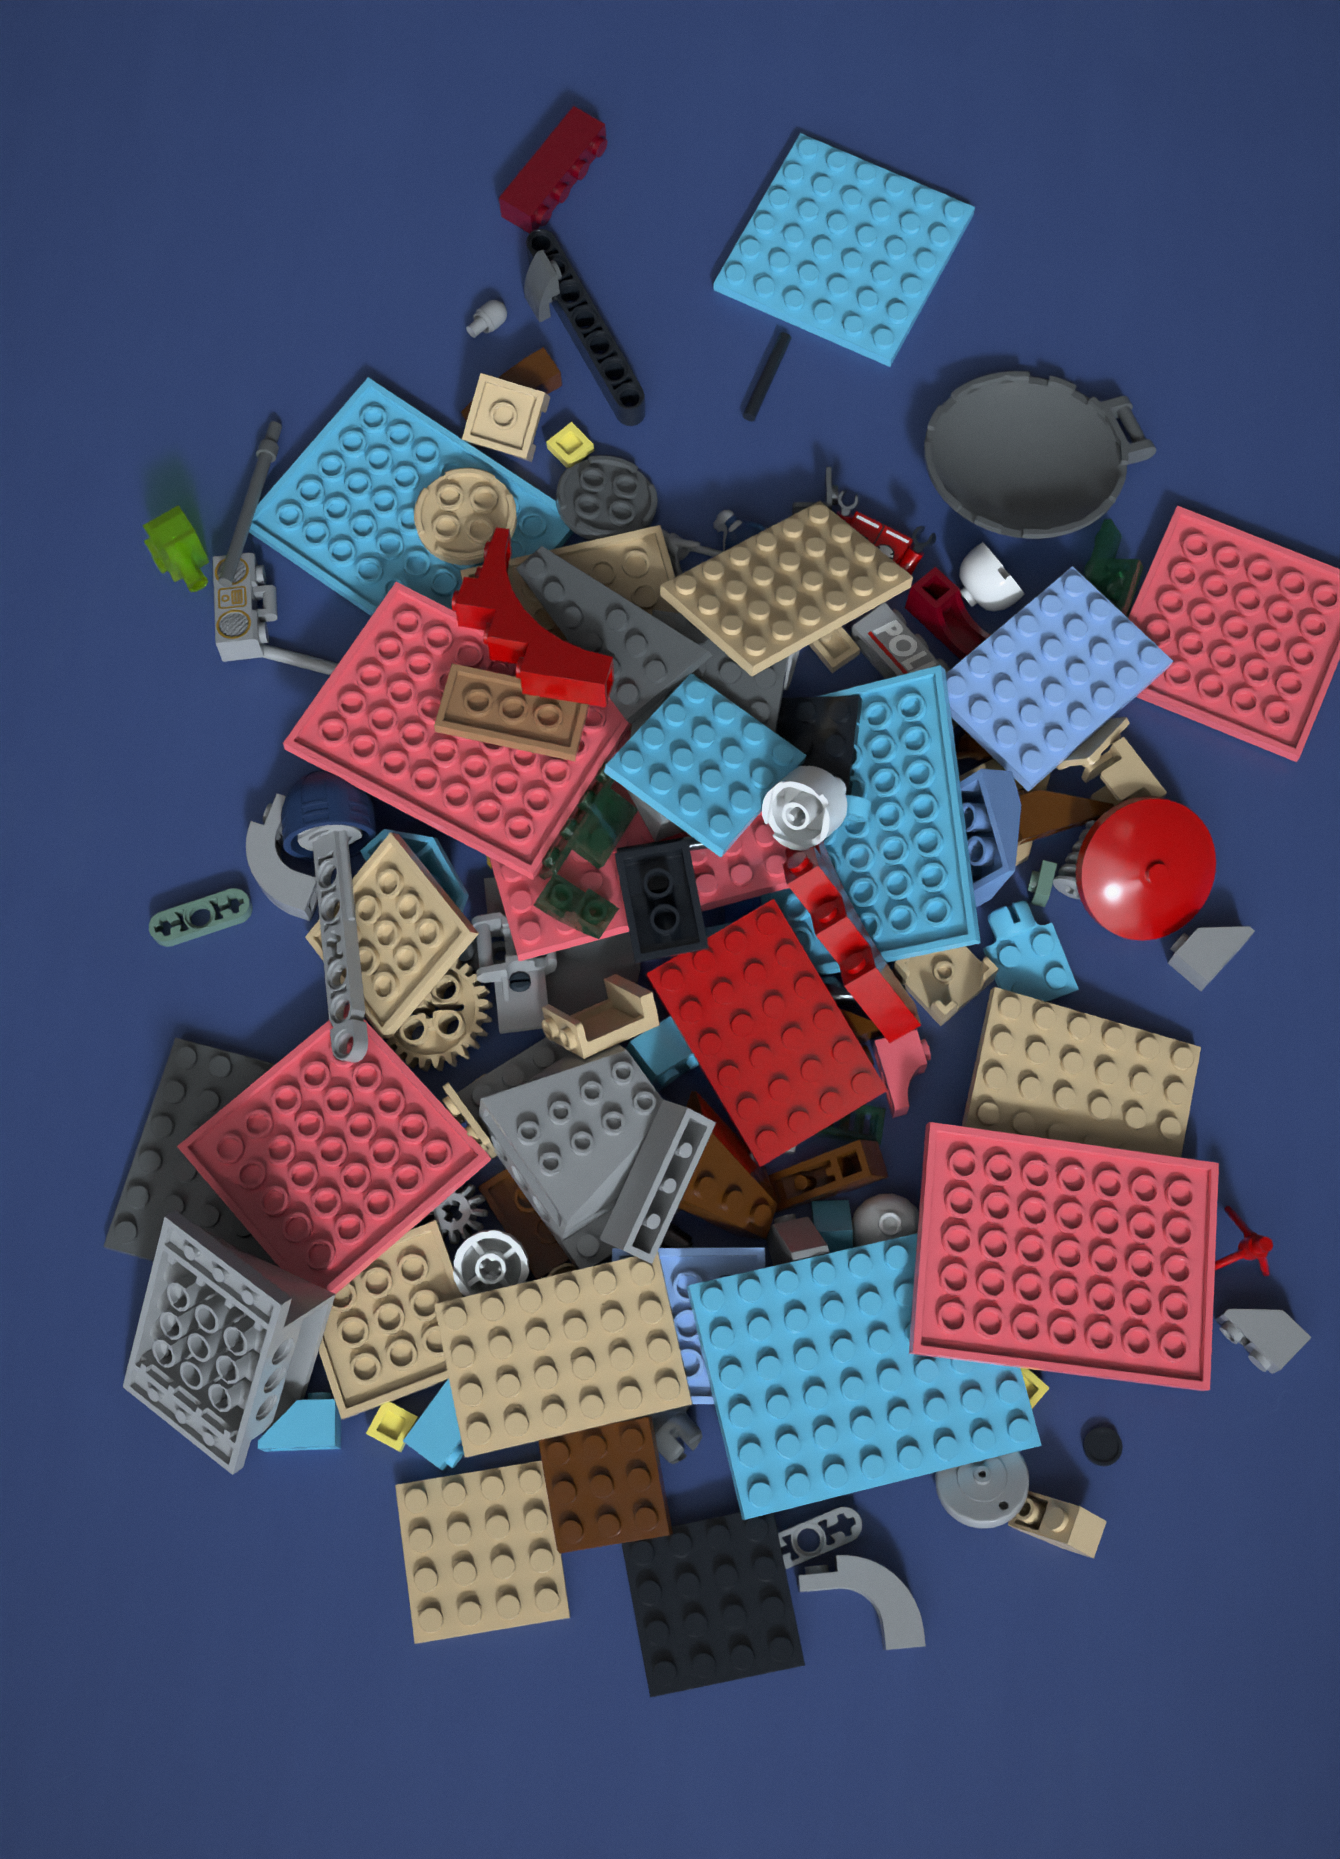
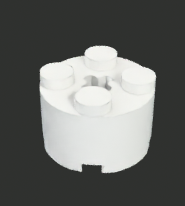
[762,766,847,851]

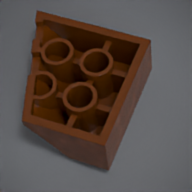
[678,1091,778,1240]

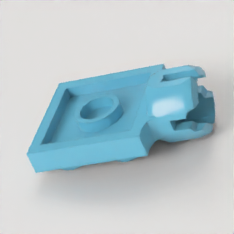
[983,901,1079,1002]

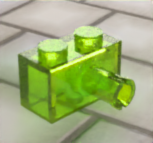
[142,505,209,592]

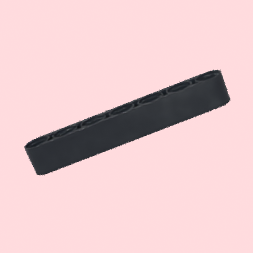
[526,229,646,426]

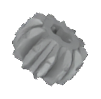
[428,1184,488,1244]

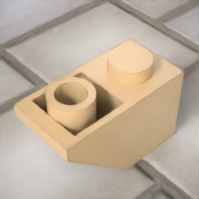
[1008,1491,1107,1559]

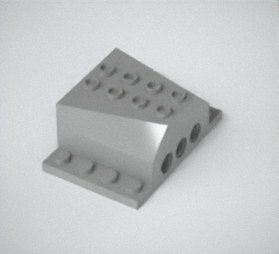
[457,1037,682,1270]
[123,1210,335,1475]

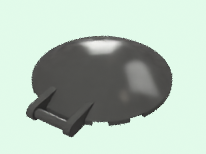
[924,371,1156,539]

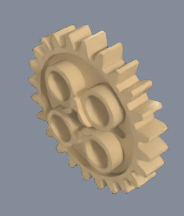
[378,959,493,1072]

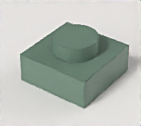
[1027,860,1057,908]

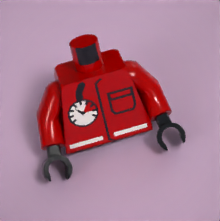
[836,489,936,575]

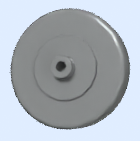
[935,1451,1029,1529]

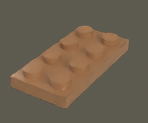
[434,663,590,761]

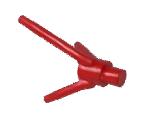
[1215,1206,1273,1276]

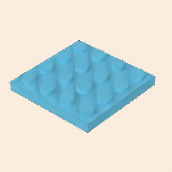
[604,674,807,857]

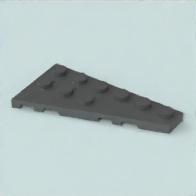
[516,546,713,724]

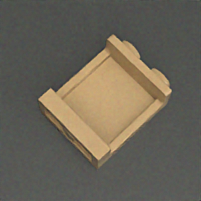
[542,974,660,1059]

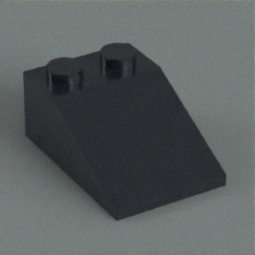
[615,840,709,963]

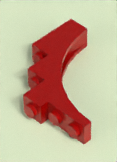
[451,527,614,707]
[782,841,921,1043]

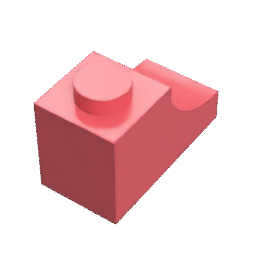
[872,1030,931,1118]

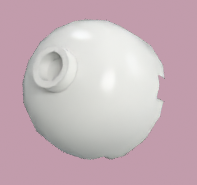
[959,542,1025,611]
[852,1194,919,1248]
[453,1229,529,1297]

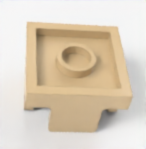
[1081,737,1167,806]

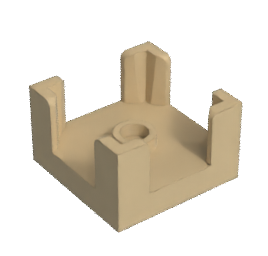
[462,373,550,462]
[893,946,999,1026]

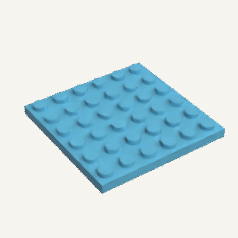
[714,133,975,367]

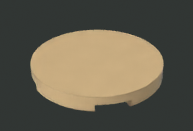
[414,468,517,565]

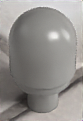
[466,300,507,338]

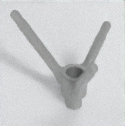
[662,529,723,577]

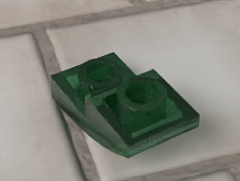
[533,873,619,939]

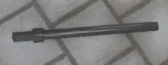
[218,421,282,587]

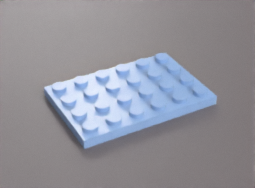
[946,566,1173,792]

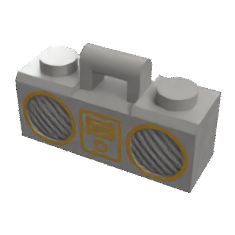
[213,553,278,662]

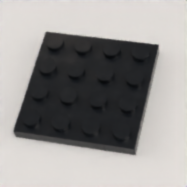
[622,1512,805,1698]

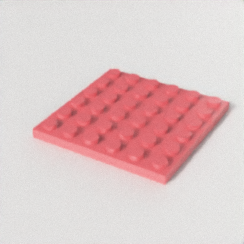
[1128,505,1340,762]
[177,1004,491,1294]

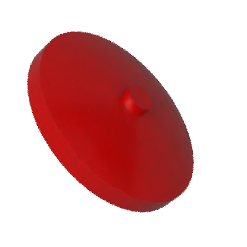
[1076,796,1216,941]

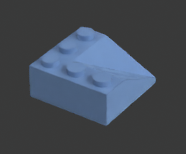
[960,769,1021,907]

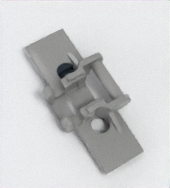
[471,877,557,1034]

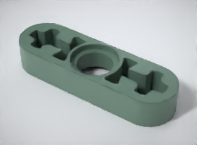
[149,888,253,947]

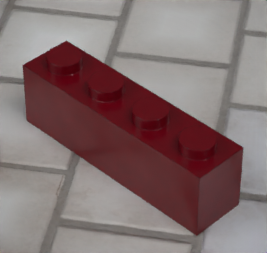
[499,106,608,234]

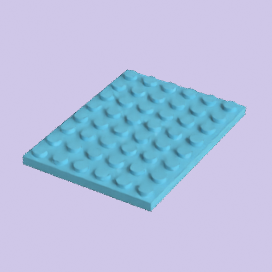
[249,377,574,616]
[761,665,981,976]
[687,1233,1042,1520]

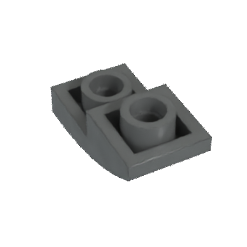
[524,250,562,323]

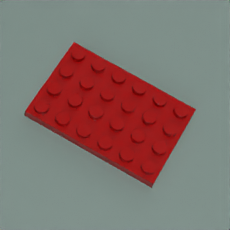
[646,899,888,1167]

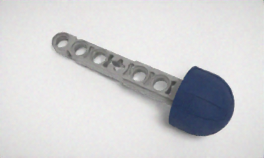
[281,770,377,1063]

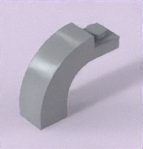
[246,794,318,921]
[797,1555,926,1650]

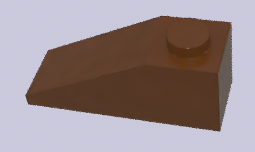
[1017,788,1114,845]
[768,1140,889,1213]

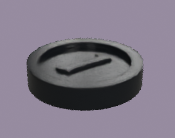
[1083,1427,1123,1467]

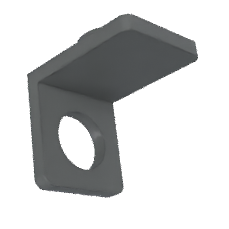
[792,467,838,515]

